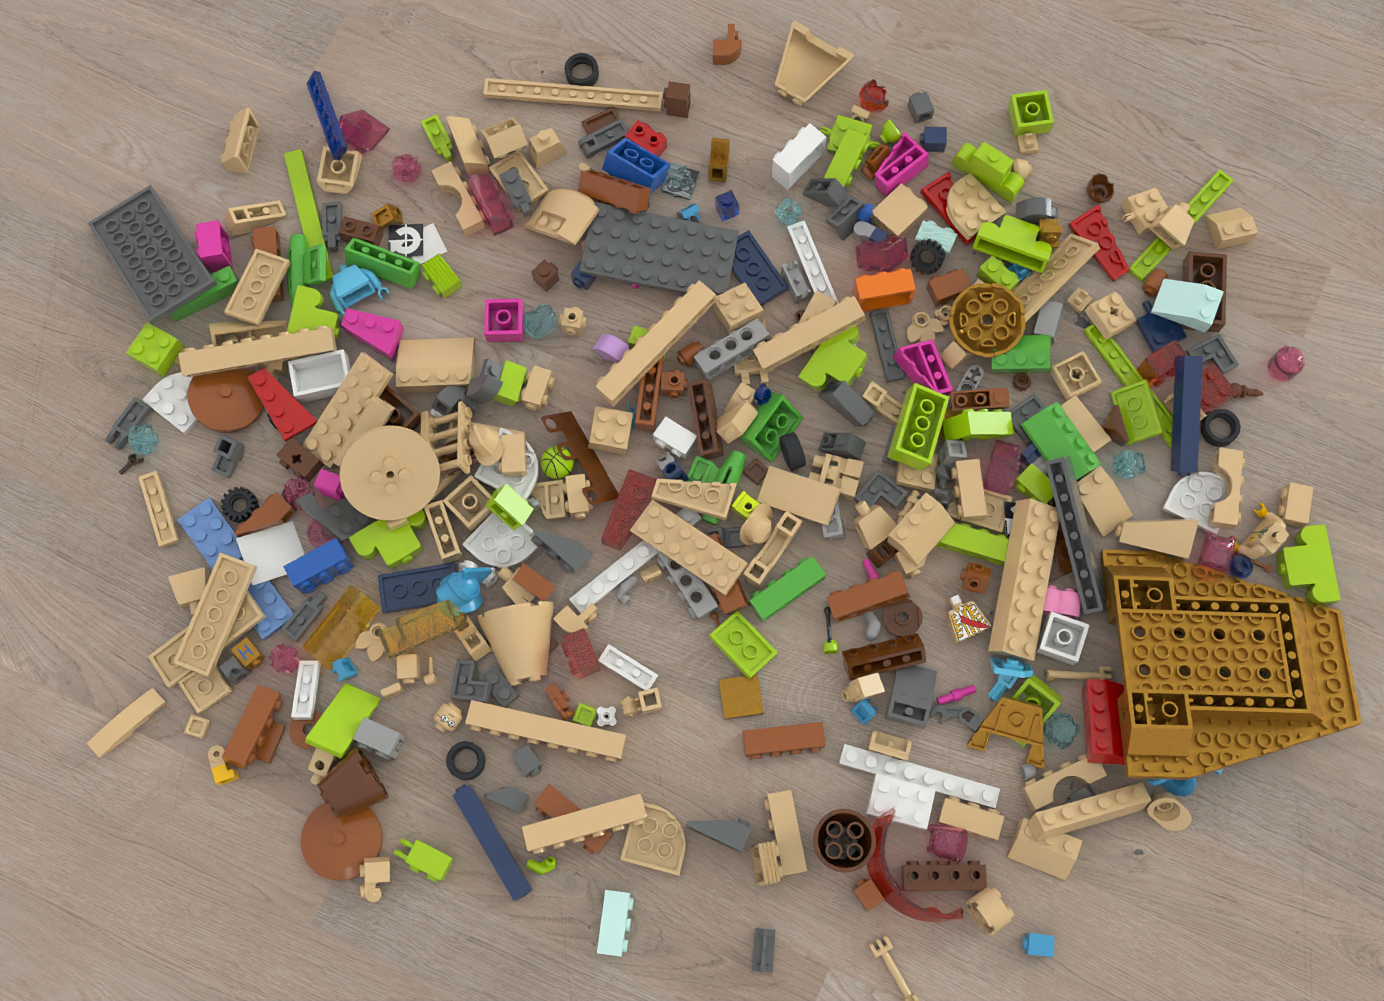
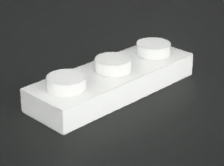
[598,644,658,691]
[291,661,321,720]

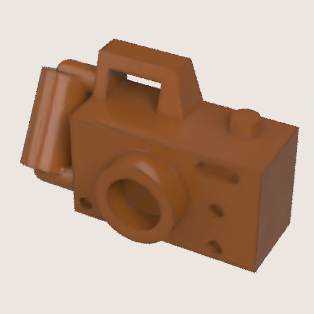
[861,144,891,180]
[544,683,575,720]

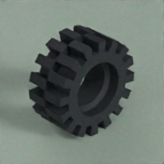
[910,239,945,275]
[221,487,259,524]

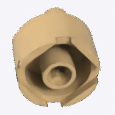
[966,887,1014,937]

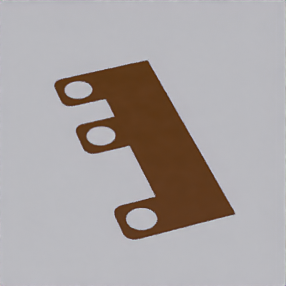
[541,411,621,505]

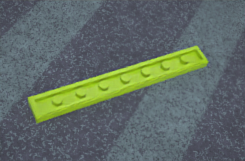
[284,149,334,283]
[1128,169,1234,283]
[1083,323,1173,449]

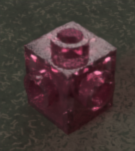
[392,154,421,182]
[281,477,315,511]
[268,643,302,674]

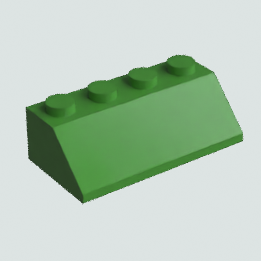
[1021,402,1102,481]

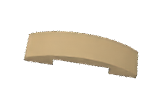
[862,381,902,425]

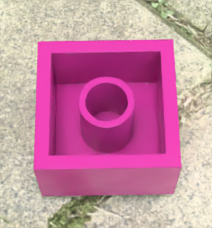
[194,220,233,272]
[484,299,525,342]

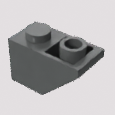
[818,433,866,460]

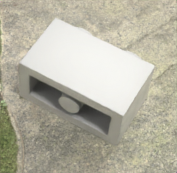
[653,416,697,459]

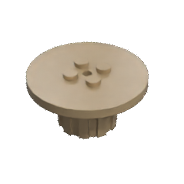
[340,426,440,520]

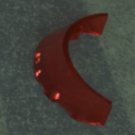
[867,808,964,922]

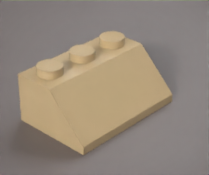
[221,108,260,174]
[446,116,491,180]
[887,493,955,566]
[1007,818,1082,881]

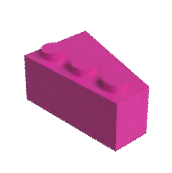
[875,132,929,197]
[341,308,404,363]
[893,339,953,396]

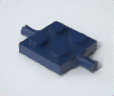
[1136,300,1187,359]

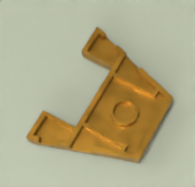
[967,695,1045,769]

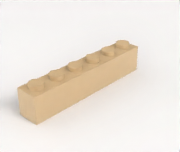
[753,296,866,373]
[1028,782,1152,841]
[522,793,648,855]

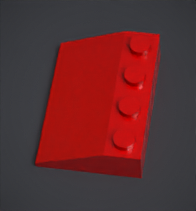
[1082,679,1125,765]

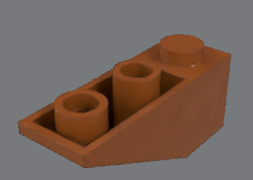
[950,387,1010,411]
[234,492,296,537]

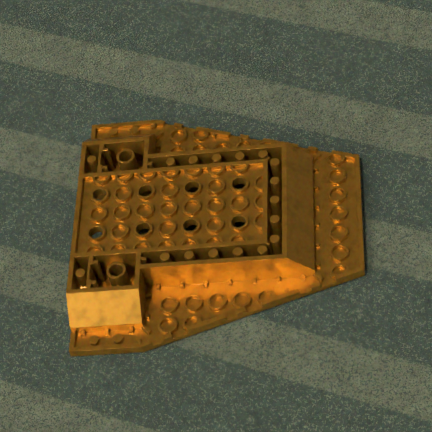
[1100,549,1362,780]

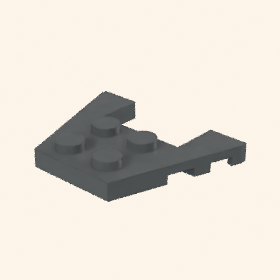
[295,493,375,543]

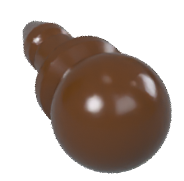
[1227,383,1264,398]

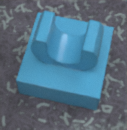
[677,203,700,221]
[1007,263,1031,284]
[331,657,359,682]
[851,698,878,725]

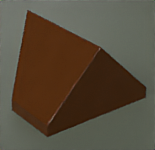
[1101,405,1129,446]

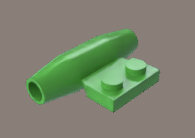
[287,234,326,307]
[686,450,746,526]

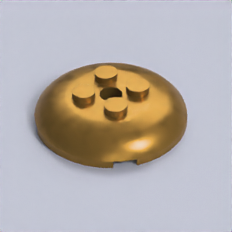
[949,283,1026,357]

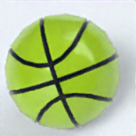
[540,446,574,479]

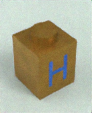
[231,637,266,670]

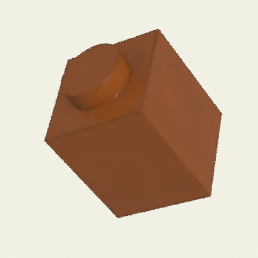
[852,878,885,912]

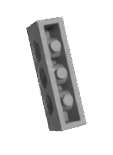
[694,318,770,381]
[656,552,718,621]

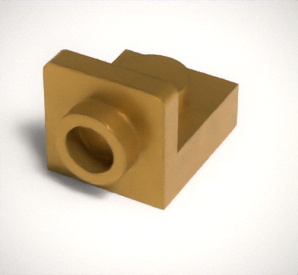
[371,203,403,230]

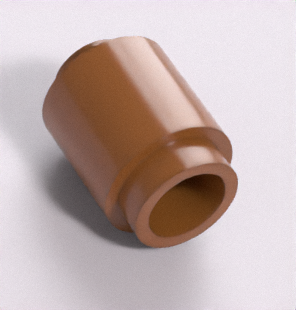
[1142,268,1168,297]
[677,341,704,367]

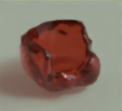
[859,79,889,112]

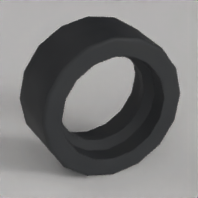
[564,53,599,86]
[1201,409,1241,447]
[779,432,806,471]
[446,741,486,781]

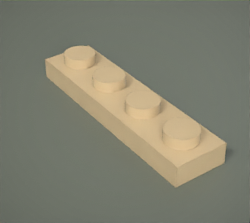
[138,471,180,548]

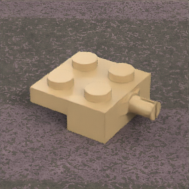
[1121,188,1168,235]

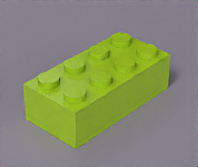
[887,383,949,471]

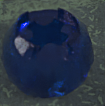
[1228,555,1254,579]

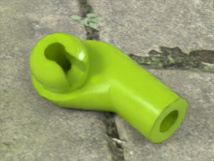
[526,856,556,875]

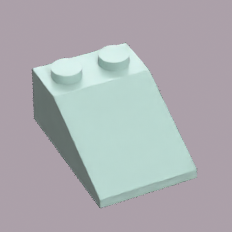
[1151,279,1224,333]

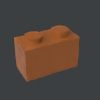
[927,268,971,307]

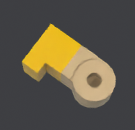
[208,745,240,785]

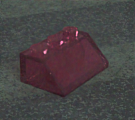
[466,174,515,236]

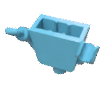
[329,265,390,323]

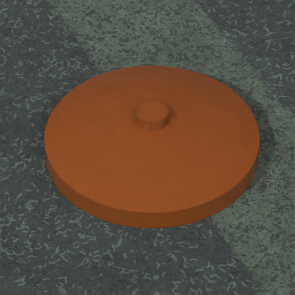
[187,367,264,433]
[301,803,383,881]

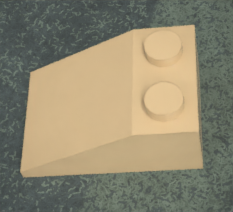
[1077,466,1133,538]

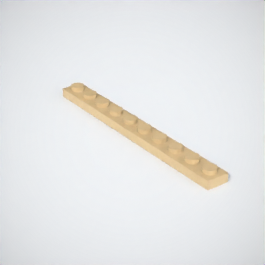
[483,78,663,112]

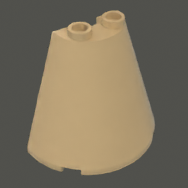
[775,20,855,106]
[477,601,554,686]

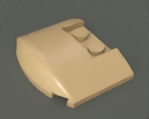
[523,189,600,245]

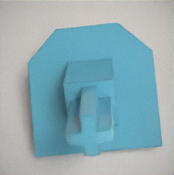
[988,657,1033,701]

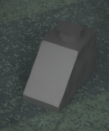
[803,178,848,207]

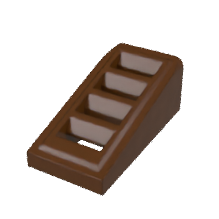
[866,538,899,568]

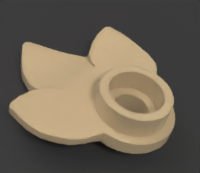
[907,312,944,343]
[355,623,395,662]

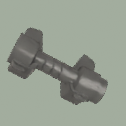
[935,464,954,509]

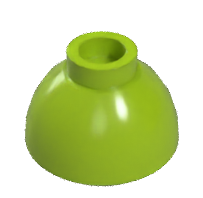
[880,119,902,144]

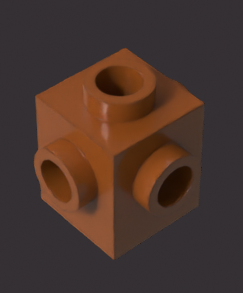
[661,370,688,398]
[960,562,991,594]

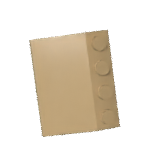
[396,337,475,394]

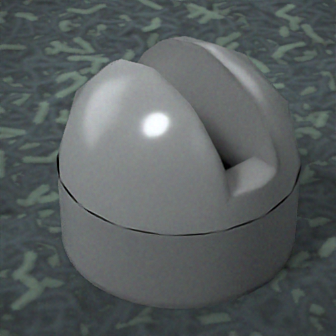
[1020,764,1037,781]

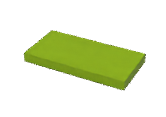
[305,683,381,759]

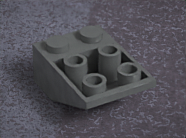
[530,530,593,573]
[885,665,937,729]

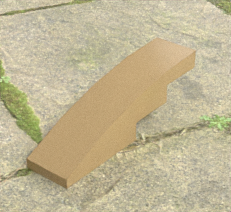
[86,688,165,759]

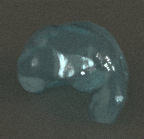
[524,304,556,339]
[1043,712,1080,749]

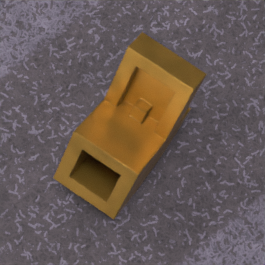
[708,137,730,182]
[1036,219,1062,248]

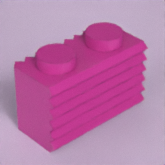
[314,469,346,501]

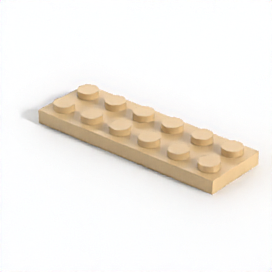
[1012,233,1100,322]
[302,352,393,468]
[630,499,748,596]
[173,552,257,677]
[148,591,266,688]

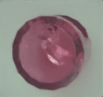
[1267,346,1305,382]
[1197,533,1236,573]
[927,824,968,862]

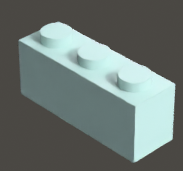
[597,890,634,957]

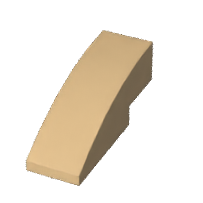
[444,612,492,661]

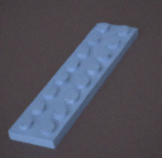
[178,497,294,641]

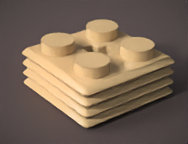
[1085,291,1137,339]
[1050,351,1102,401]
[750,841,783,887]

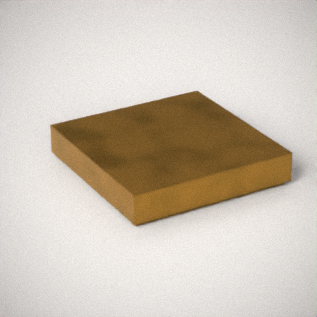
[719,674,764,720]

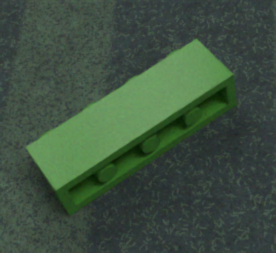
[344,237,421,290]
[169,266,239,322]
[749,556,826,623]

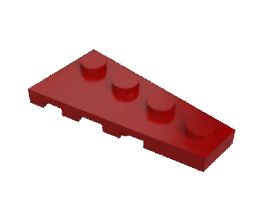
[920,172,977,246]
[1068,204,1130,282]
[247,368,317,442]

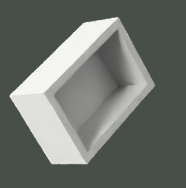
[772,123,826,190]
[288,349,351,403]
[865,774,936,831]

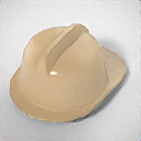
[469,425,504,466]
[740,503,773,545]
[1147,791,1192,831]

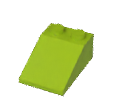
[1011,674,1063,747]

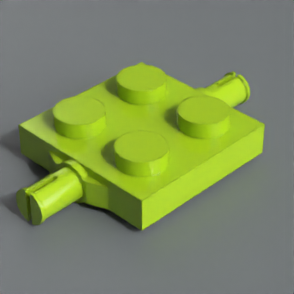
[820,115,880,161]

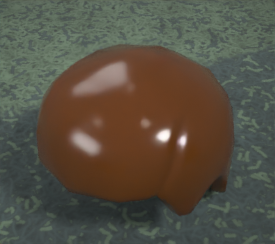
[1086,173,1114,203]

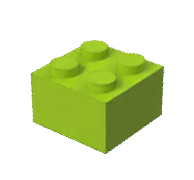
[1007,90,1054,138]
[126,322,184,377]

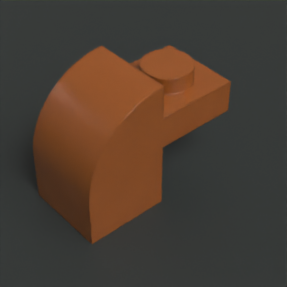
[713,24,742,65]

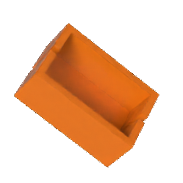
[852,268,916,312]

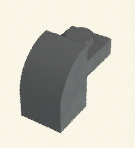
[1016,197,1058,224]
[466,358,503,404]
[431,385,479,418]
[211,434,245,478]

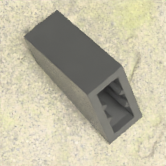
[818,381,875,426]

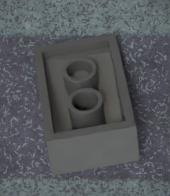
[686,819,752,853]

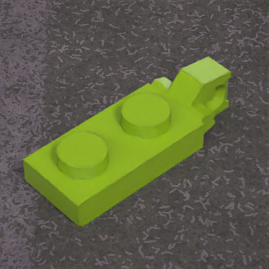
[420,114,453,163]

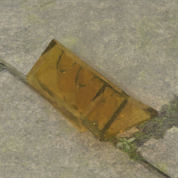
[302,585,381,670]
[378,599,467,660]

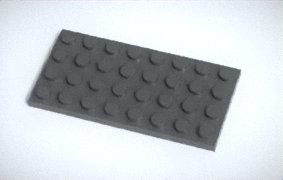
[88,185,217,325]
[580,202,739,296]

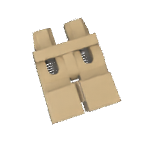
[809,453,864,502]

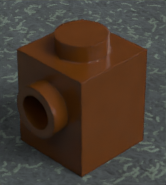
[531,259,560,292]

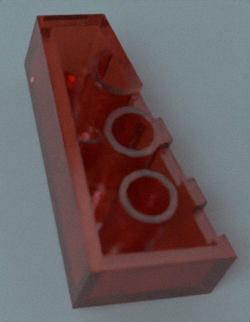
[601,469,657,551]

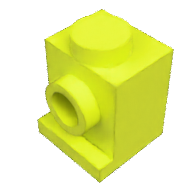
[732,491,760,521]

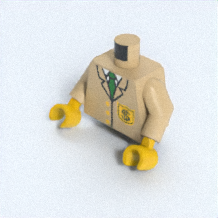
[1224,503,1289,559]

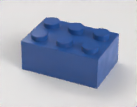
[602,138,671,195]
[283,538,355,594]

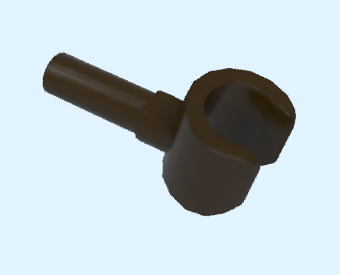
[119,452,144,475]

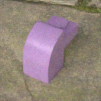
[592,334,630,363]

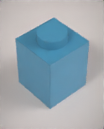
[1022,933,1055,957]

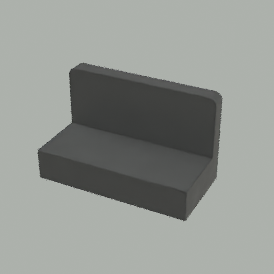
[826,195,864,240]

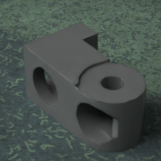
[219,656,252,684]

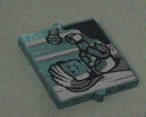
[662,163,700,200]

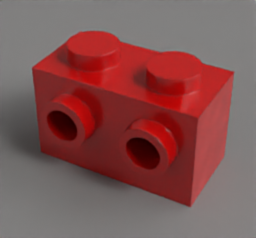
[625,120,667,157]

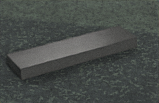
[869,308,905,383]

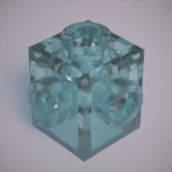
[775,198,802,225]
[128,423,159,455]
[1113,450,1146,479]

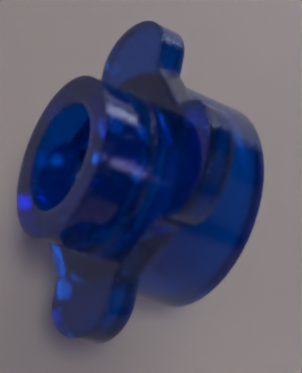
[753,383,771,405]

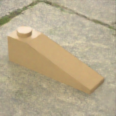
[209,321,288,347]

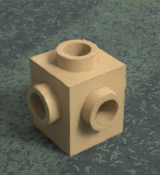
[559,307,587,336]

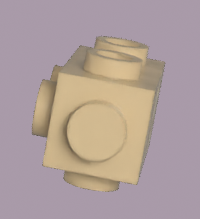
[520,366,555,411]
[563,474,593,520]

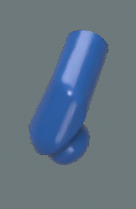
[858,204,874,224]

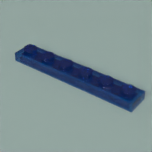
[306,71,348,161]

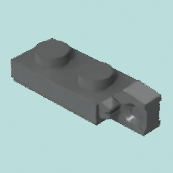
[499,168,531,217]
[322,202,342,252]
[281,591,328,642]

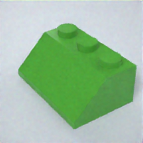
[992,335,1051,374]
[738,391,803,462]

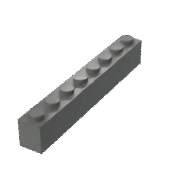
[1045,457,1107,615]

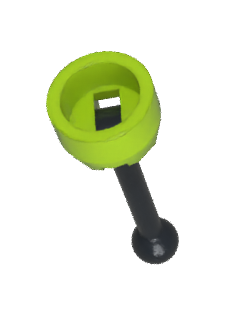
[823,607,839,654]

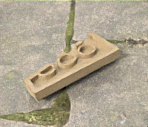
[651,479,737,520]

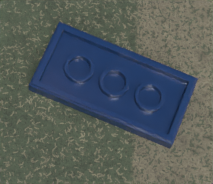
[731,230,789,306]
[378,562,456,614]

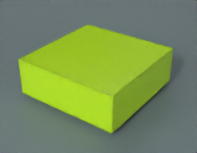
[572,702,597,727]

